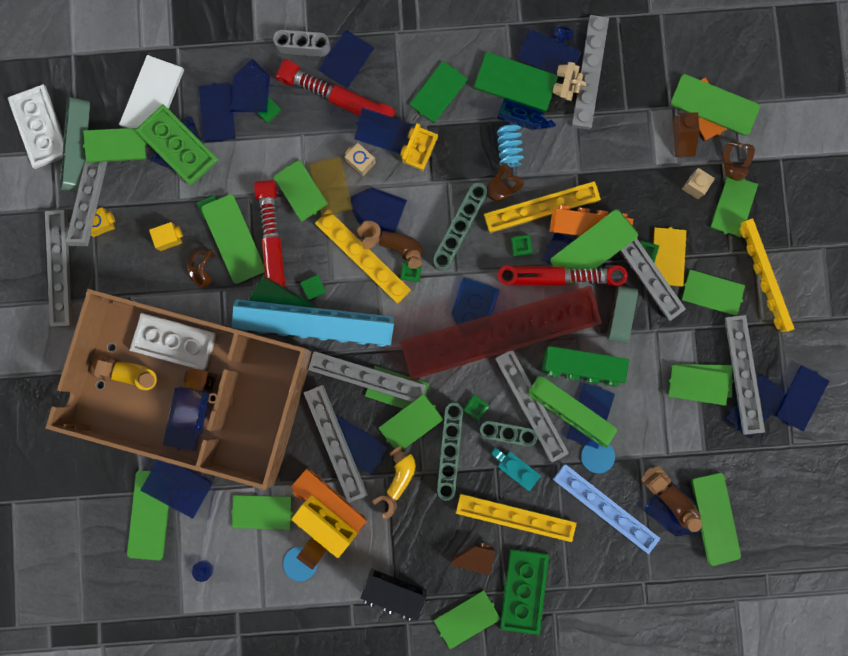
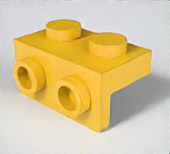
[400,123,438,171]

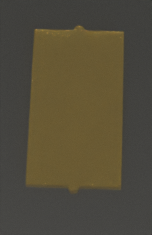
[310,157,353,217]

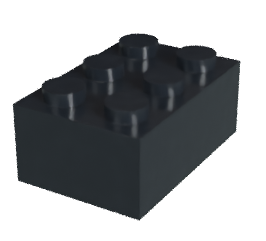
[360,568,427,622]

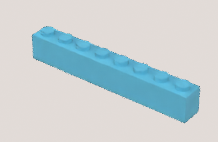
[232,299,394,347]

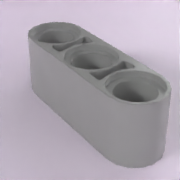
[273,30,331,57]

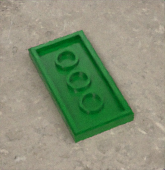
[474,52,558,113]
[500,548,549,635]

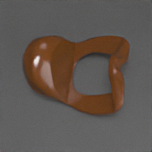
[723,142,755,181]
[487,163,524,201]
[187,249,216,288]

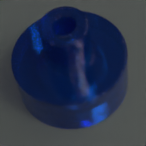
[553,25,574,45]
[192,560,213,582]

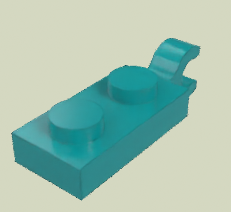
[490,447,541,491]

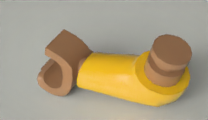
[91,355,157,390]
[372,446,416,519]

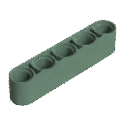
[60,97,90,192]
[433,183,487,271]
[437,403,463,501]

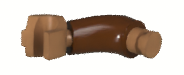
[357,221,423,269]
[641,466,702,532]

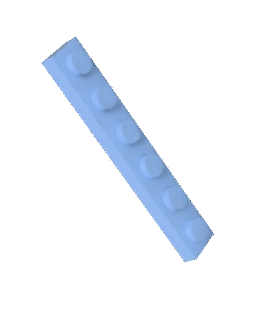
[553,464,661,554]

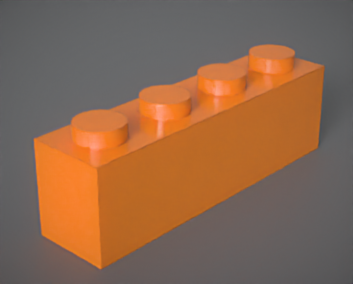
[549,205,633,236]
[291,468,368,532]

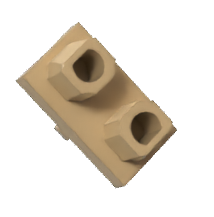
[553,62,587,101]

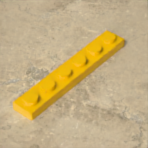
[484,181,601,234]
[315,210,411,304]
[740,218,794,332]
[456,493,576,542]

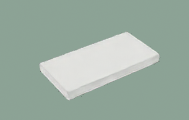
[119,55,184,128]
[8,84,64,169]
[129,313,217,371]

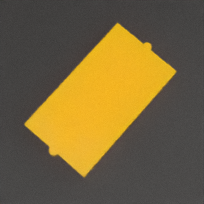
[653,227,687,287]

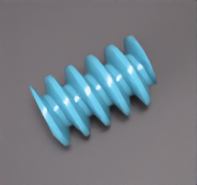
[497,125,524,167]

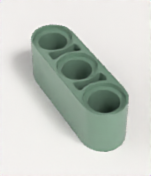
[607,285,638,344]
[479,421,537,446]

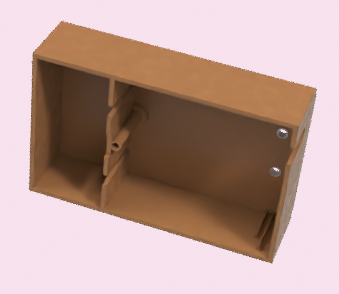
[45,289,313,490]

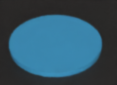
[581,440,615,474]
[283,547,317,581]

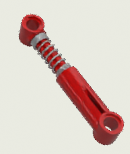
[275,59,396,129]
[254,179,287,289]
[498,265,628,286]

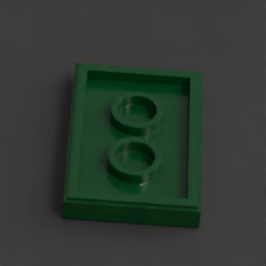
[247,275,314,338]

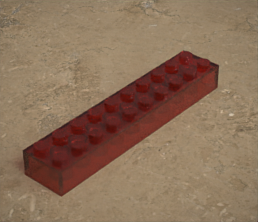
[400,286,602,380]

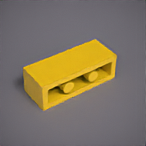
[291,495,358,558]

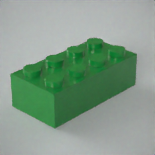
[541,346,629,387]

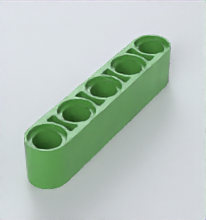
[528,376,617,448]

